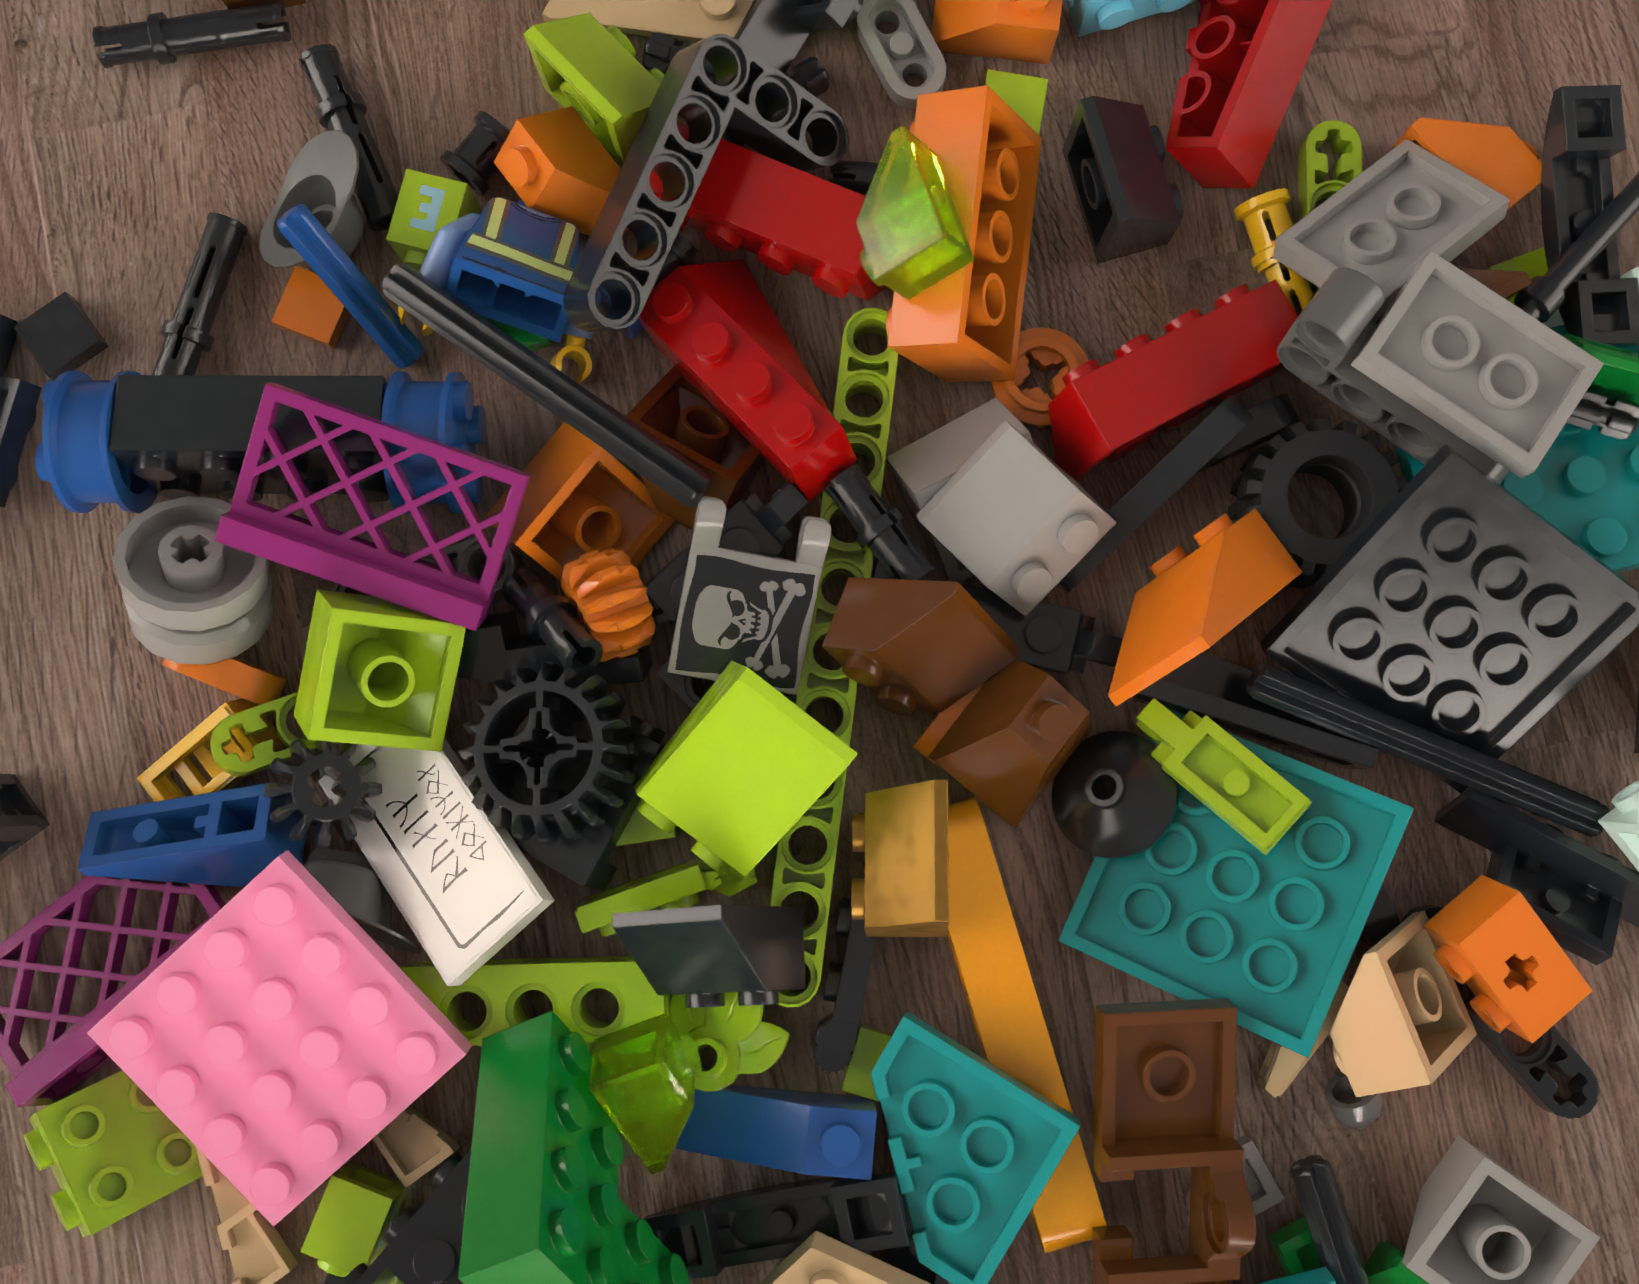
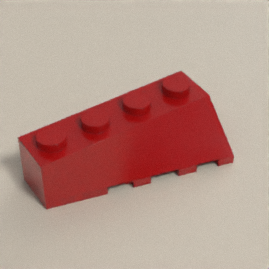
[1165,0,1333,189]
[649,121,901,301]
[637,259,857,502]
[1048,279,1298,482]

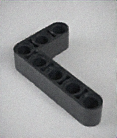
[563,34,849,332]

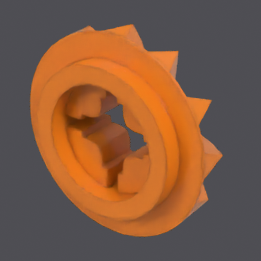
[991,327,1088,429]

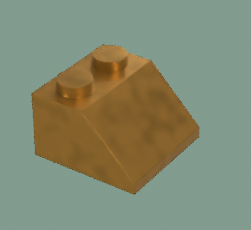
[851,780,949,937]

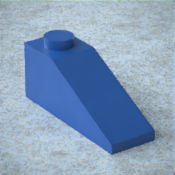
[77,782,307,887]
[676,1081,877,1180]

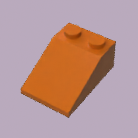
[1108,508,1302,706]

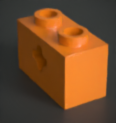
[1423,875,1593,1044]

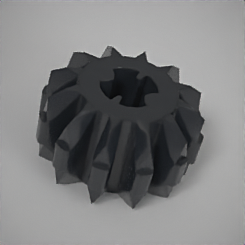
[263,739,382,848]

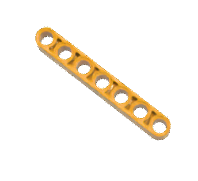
[947,797,1107,1254]

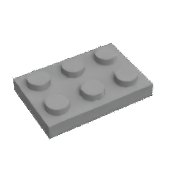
[1273,139,1510,322]
[1350,250,1604,479]

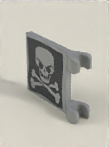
[667,496,832,695]

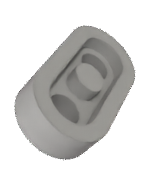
[856,0,946,110]

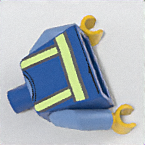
[398,197,601,384]

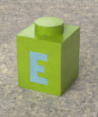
[386,168,480,272]
[300,1161,409,1277]

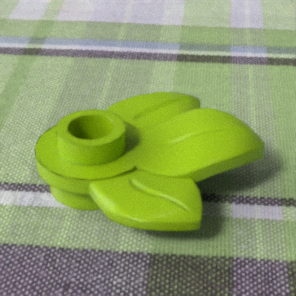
[669,992,790,1092]

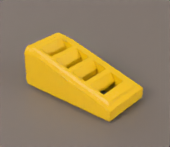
[137,698,285,802]

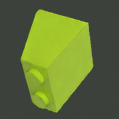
[633,660,858,877]

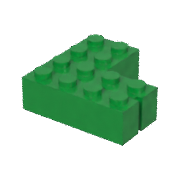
[458,1010,690,1284]

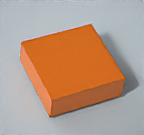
[271,266,350,350]

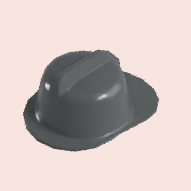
[259,130,365,272]
[304,848,421,954]

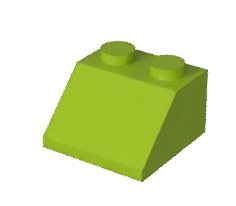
[523,12,680,167]
[294,589,466,752]

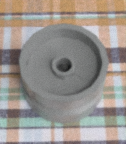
[113,496,275,665]

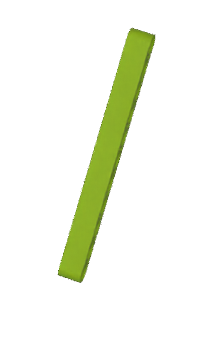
[770,307,899,1008]

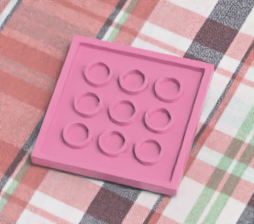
[87,850,473,1226]

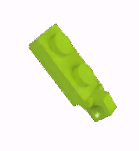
[1136,698,1312,856]
[575,857,757,937]

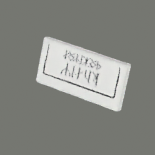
[318,738,555,986]

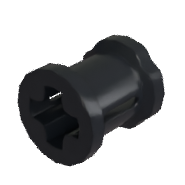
[440,110,510,197]

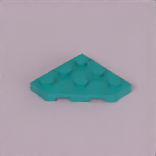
[870,1011,1081,1284]

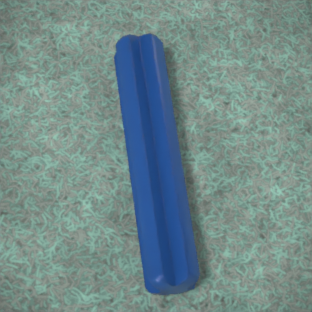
[277,204,424,369]

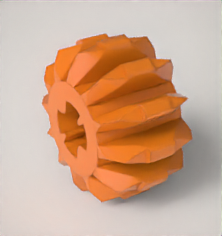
[560,548,656,662]

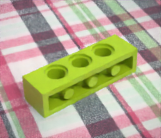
[399,955,671,1054]

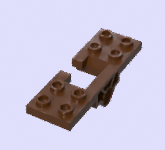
[1092,998,1256,1284]

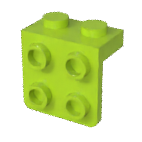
[24,1070,203,1237]

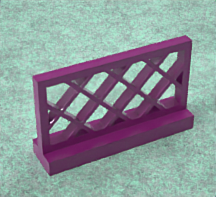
[214,382,531,631]
[0,876,226,1107]

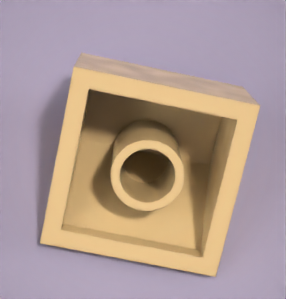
[1329,910,1477,1097]

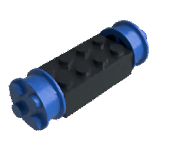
[35,370,486,514]

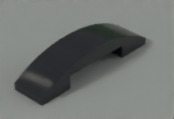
[1541,85,1639,346]
[643,1173,911,1280]

